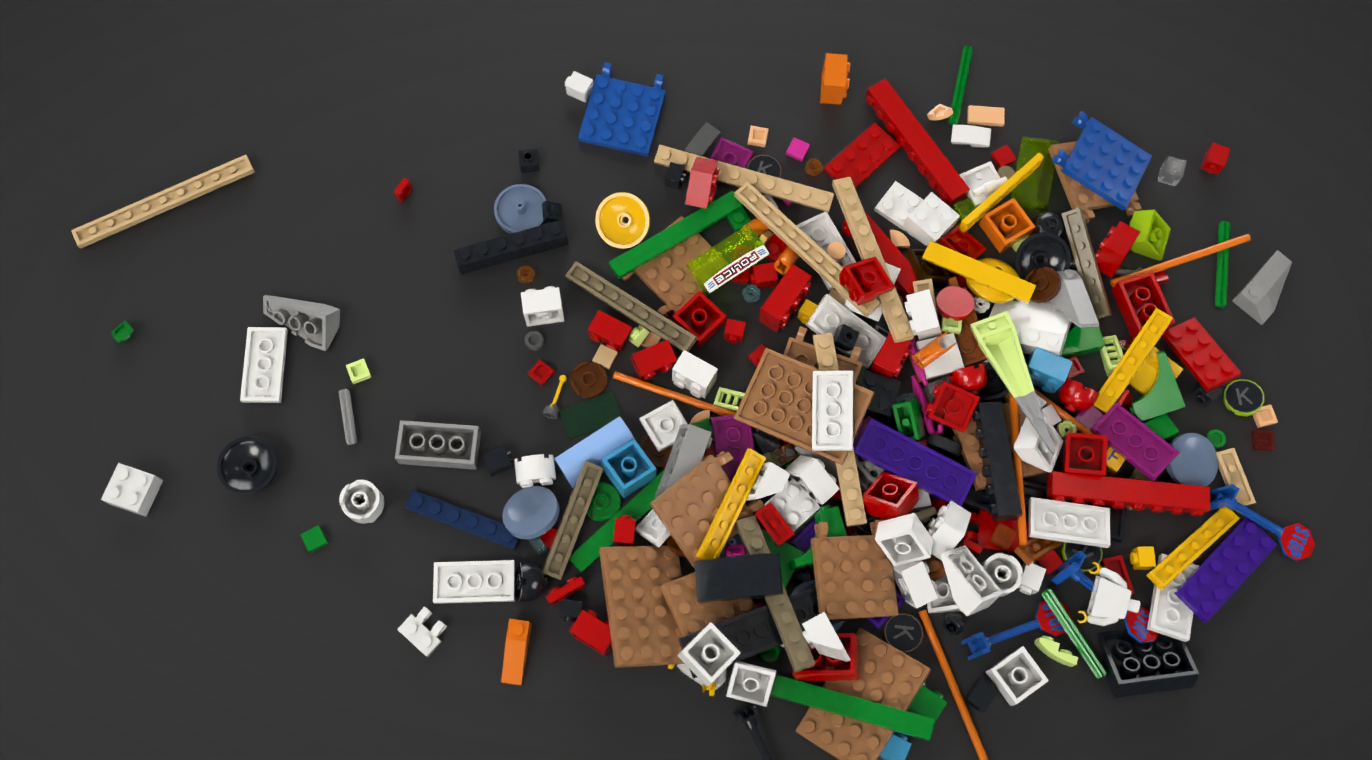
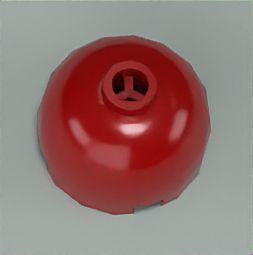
[947,364,988,395]
[1059,378,1100,413]

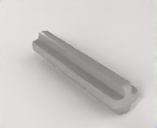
[339,389,357,445]

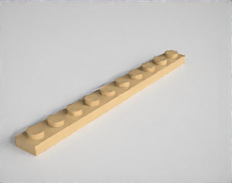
[654,144,834,212]
[71,155,255,249]
[832,177,914,343]
[734,182,881,318]
[813,333,867,527]

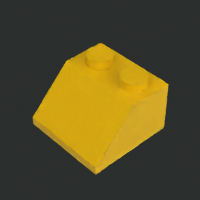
[1129,347,1183,395]

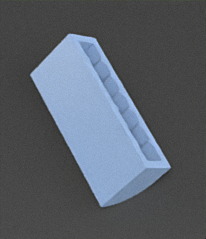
[554,416,634,488]

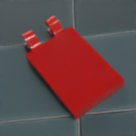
[963,510,1032,554]

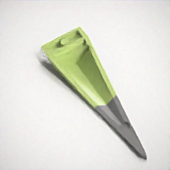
[970,311,1055,455]

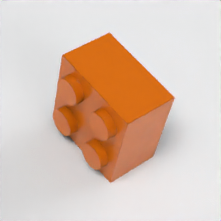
[820,53,850,105]
[979,198,1035,253]

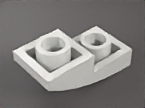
[951,125,992,147]

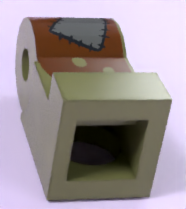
[763,443,800,468]

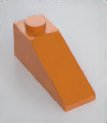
[501,619,532,686]

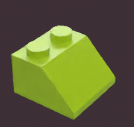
[1130,209,1171,260]

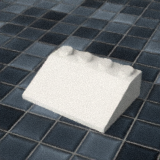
[989,299,1071,357]

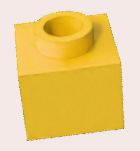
[797,299,818,325]
[1130,547,1156,570]

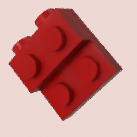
[937,224,986,260]
[839,256,895,306]
[924,381,980,433]

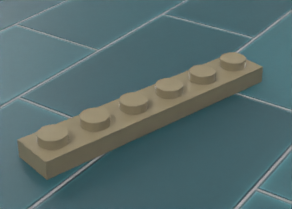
[1062,207,1112,319]
[542,461,604,580]

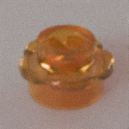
[805,159,823,176]
[517,266,535,283]

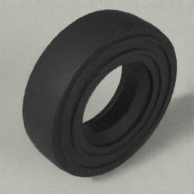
[927,434,962,458]

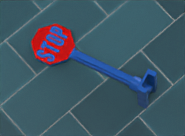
[1210,484,1315,561]
[1051,551,1158,643]
[961,601,1073,660]

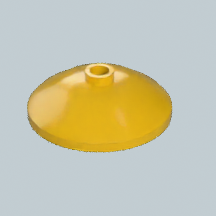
[595,192,650,249]
[966,258,1021,303]

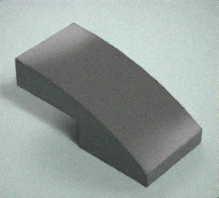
[684,122,721,157]

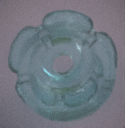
[742,285,761,303]

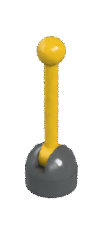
[542,375,567,420]

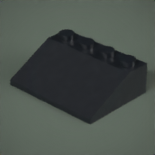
[1097,629,1199,698]

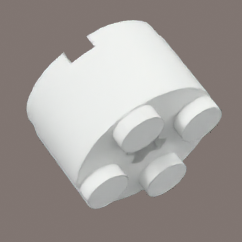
[514,454,556,488]
[339,480,384,524]
[981,553,1023,597]

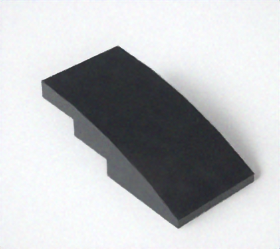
[695,553,783,603]

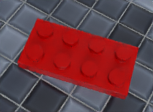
[824,122,901,189]
[1161,317,1241,392]

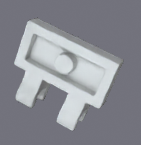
[397,607,447,657]

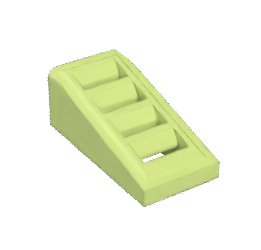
[1100,335,1124,376]
[713,387,745,412]

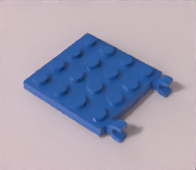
[578,62,666,157]
[1052,111,1152,211]

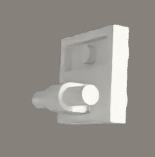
[959,161,1008,208]

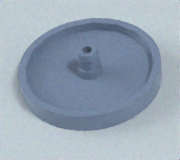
[494,184,546,234]
[1167,433,1218,487]
[502,486,560,539]

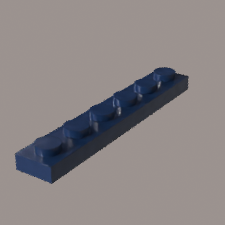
[404,490,520,550]

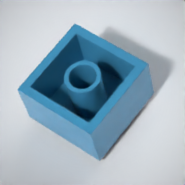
[1025,347,1073,393]
[602,439,657,498]

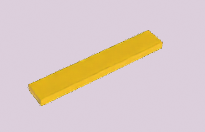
[959,153,1044,233]
[922,241,1036,304]
[1093,308,1173,413]
[696,448,766,560]
[1146,507,1240,591]

